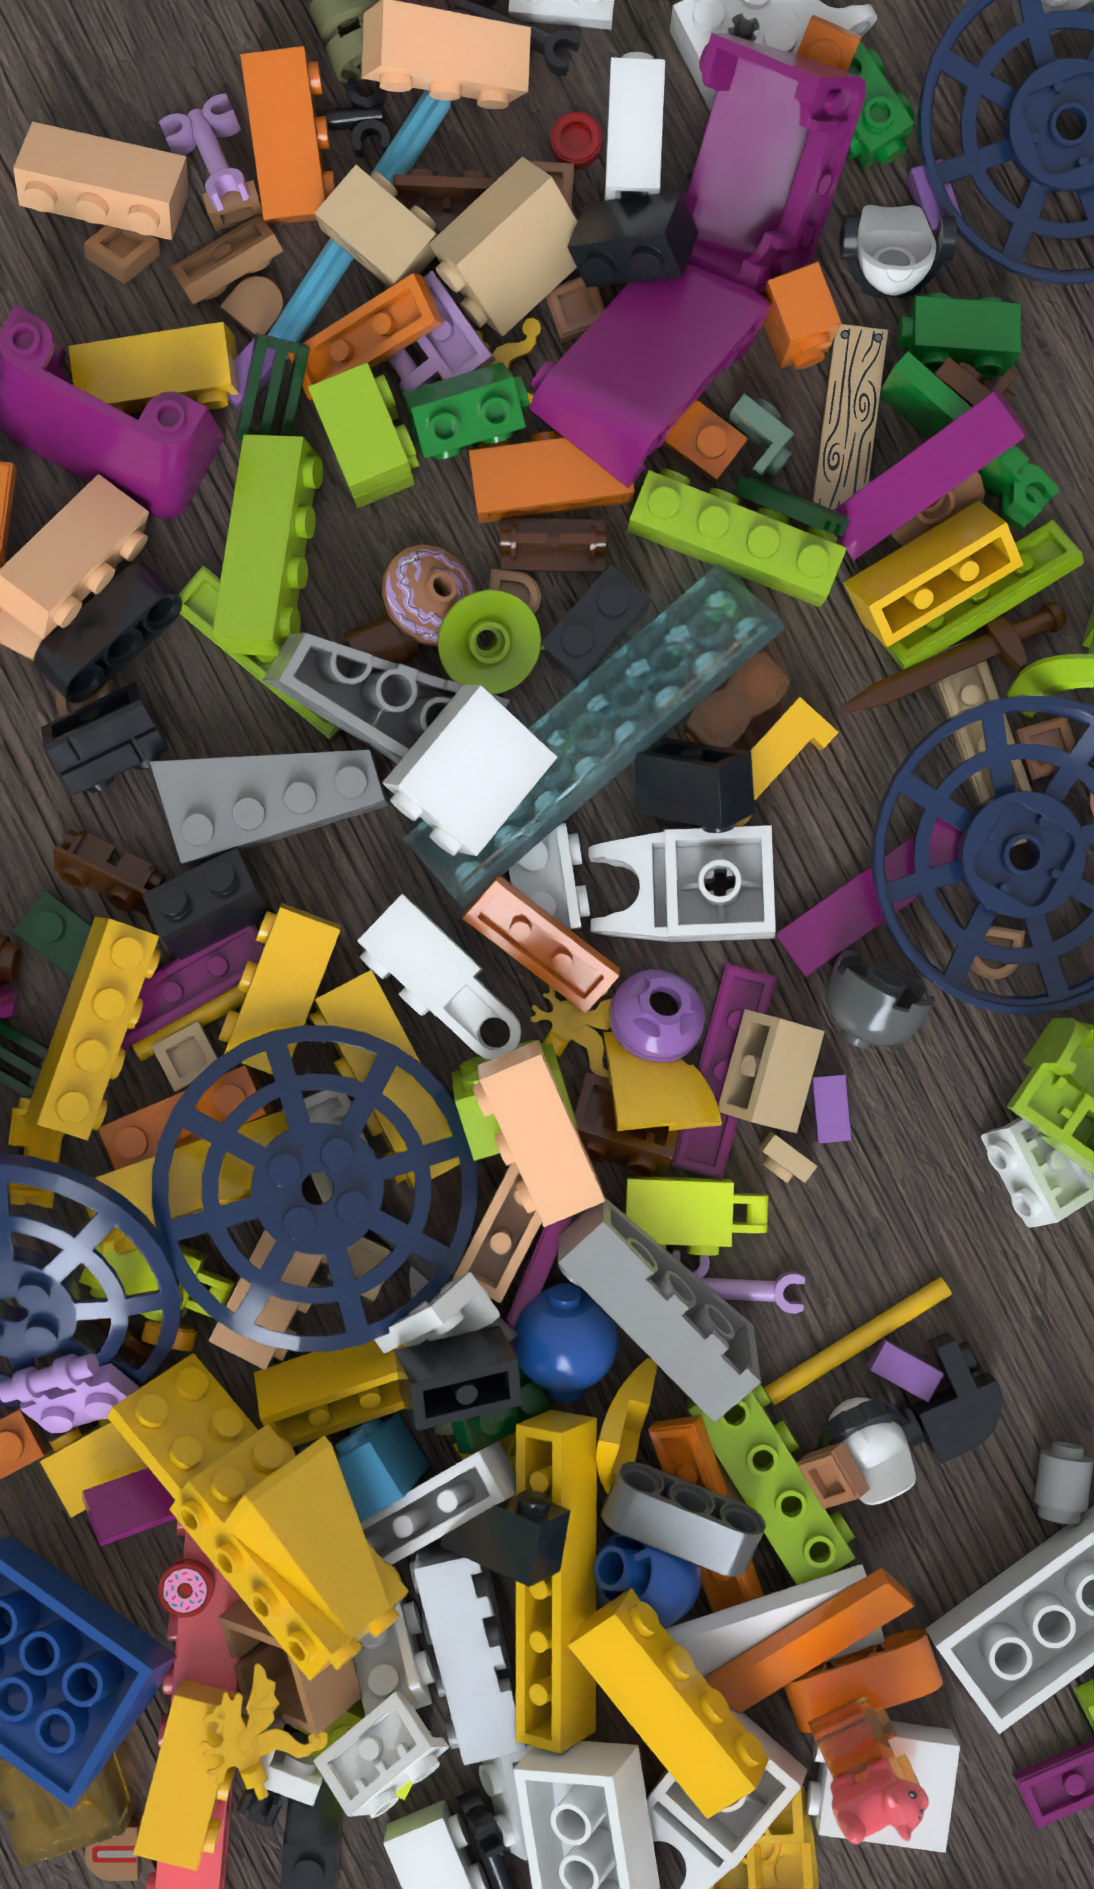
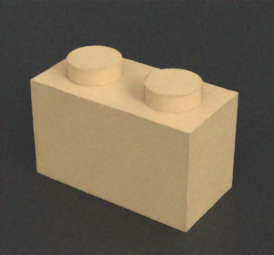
[314,165,438,288]
[718,1009,825,1133]

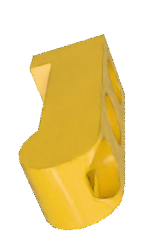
[734,697,839,827]

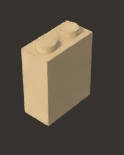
[429,157,578,336]

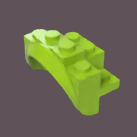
[1007,1018,1094,1176]

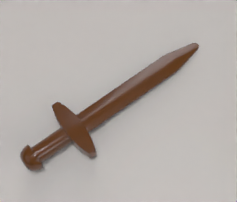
[842,602,1067,713]

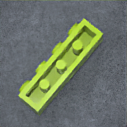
[212,435,323,656]
[627,469,847,607]
[685,1384,856,1585]

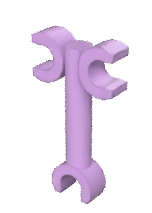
[159,93,250,211]
[670,1249,805,1314]

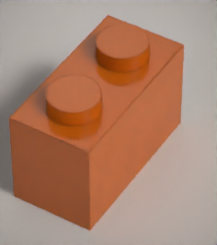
[763,262,841,370]

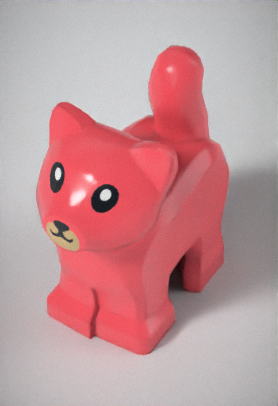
[830,1758,929,1844]

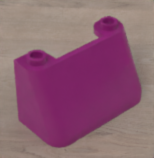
[683,33,866,293]
[529,263,773,488]
[0,305,225,520]

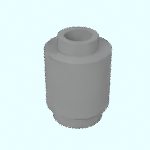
[1034,1441,1094,1524]

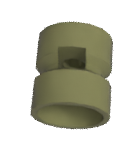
[309,0,379,83]

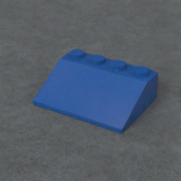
[0,1536,177,1809]

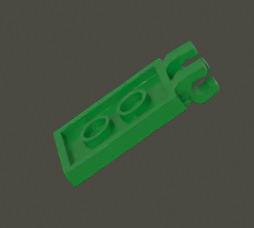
[880,352,1060,532]

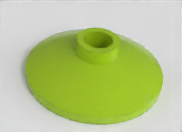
[437,589,541,694]

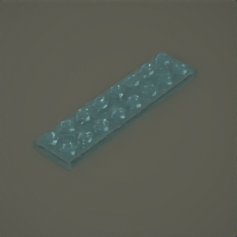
[403,564,785,909]

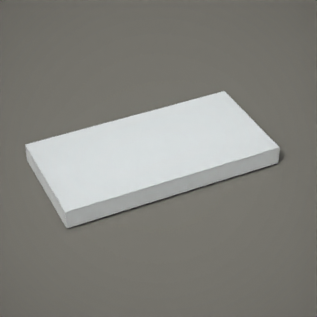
[665,1564,885,1682]

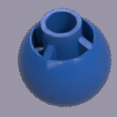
[513,1283,618,1402]
[594,1531,702,1627]

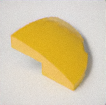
[604,1032,722,1131]
[596,1358,657,1494]
[710,1786,819,1889]

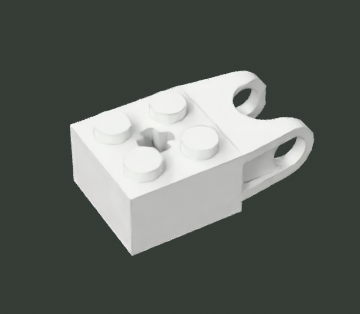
[670,0,877,112]
[588,825,776,942]
[357,894,522,1060]
[647,1705,808,1889]

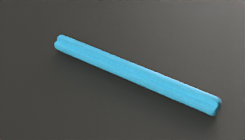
[268,90,451,359]

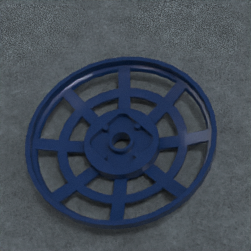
[917,0,1094,285]
[871,695,1094,1015]
[152,1025,477,1352]
[0,1153,183,1408]

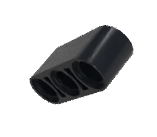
[34,563,182,703]

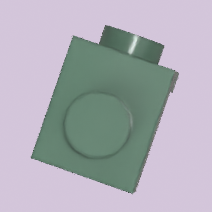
[727,393,794,480]

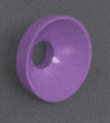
[609,969,705,1063]

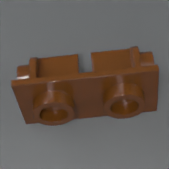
[500,518,606,572]
[53,830,165,916]

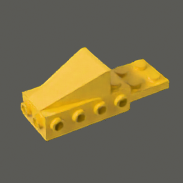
[107,1353,409,1681]

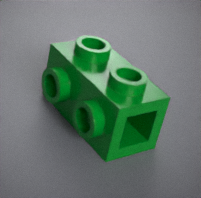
[847,41,915,170]
[896,293,1021,379]
[402,362,529,459]

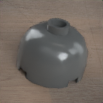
[825,950,936,1049]

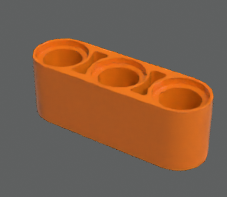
[784,1628,943,1733]

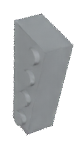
[558,1197,761,1423]

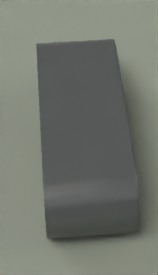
[601,1462,766,1577]

